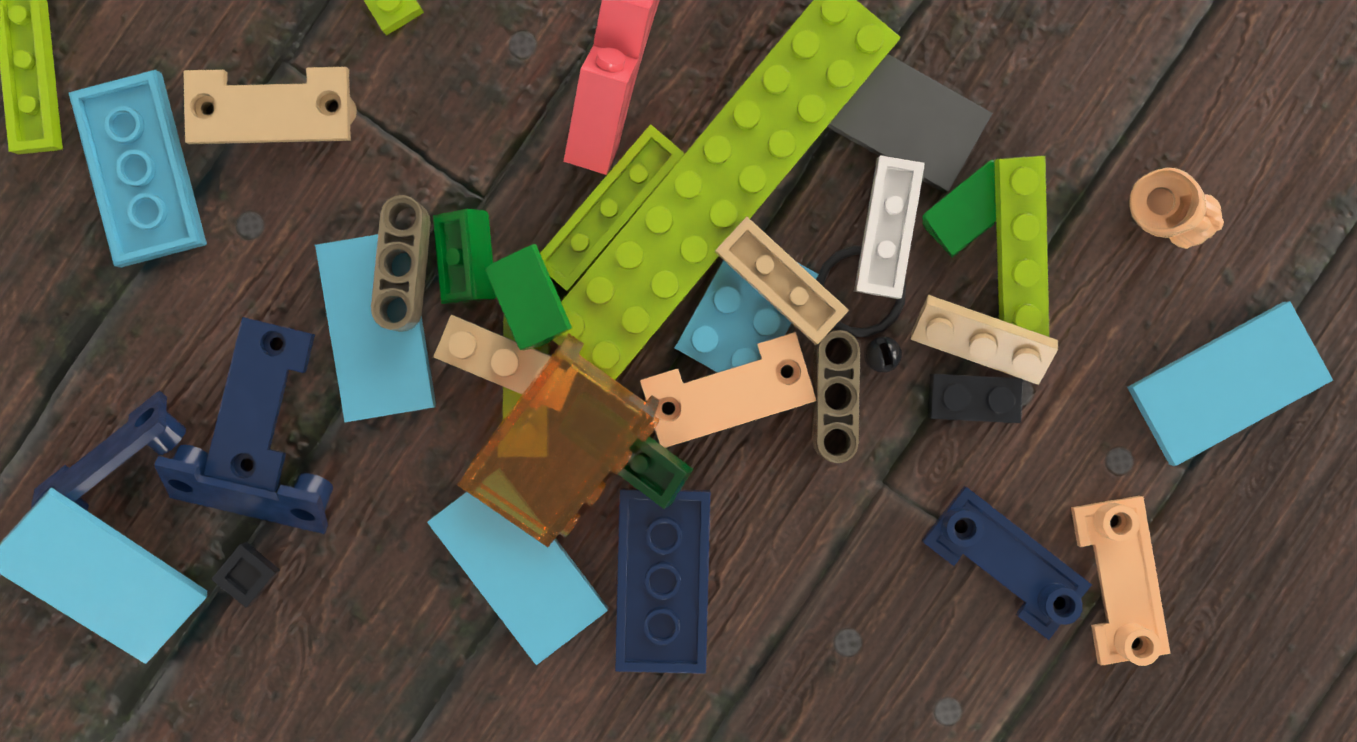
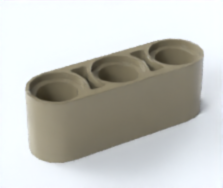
[371,195,431,332]
[812,330,860,463]

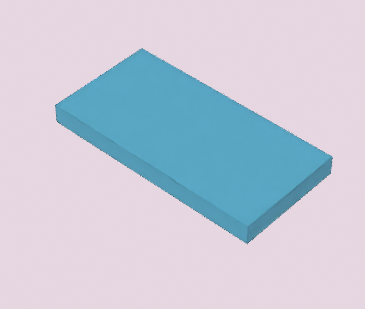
[69,70,207,268]
[315,234,437,422]
[1127,301,1333,466]
[427,466,609,665]
[0,487,207,664]

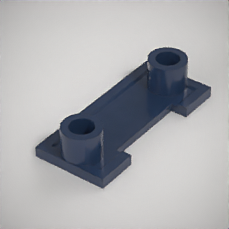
[204,317,315,492]
[30,390,186,511]
[154,445,333,534]
[922,486,1092,640]

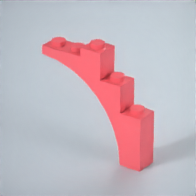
[563,0,660,175]

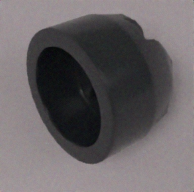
[864,337,902,372]

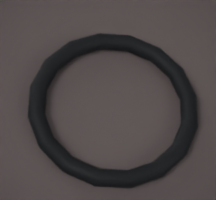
[816,245,906,337]

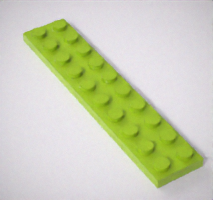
[553,0,901,387]

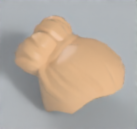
[1129,167,1224,249]

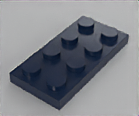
[615,488,711,674]

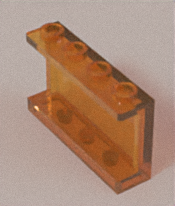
[457,333,660,547]

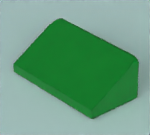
[923,159,996,258]
[433,209,496,304]
[485,244,572,351]

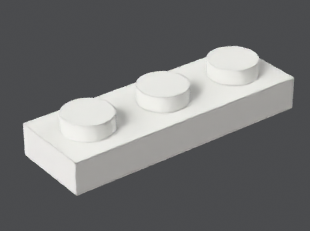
[854,155,925,299]

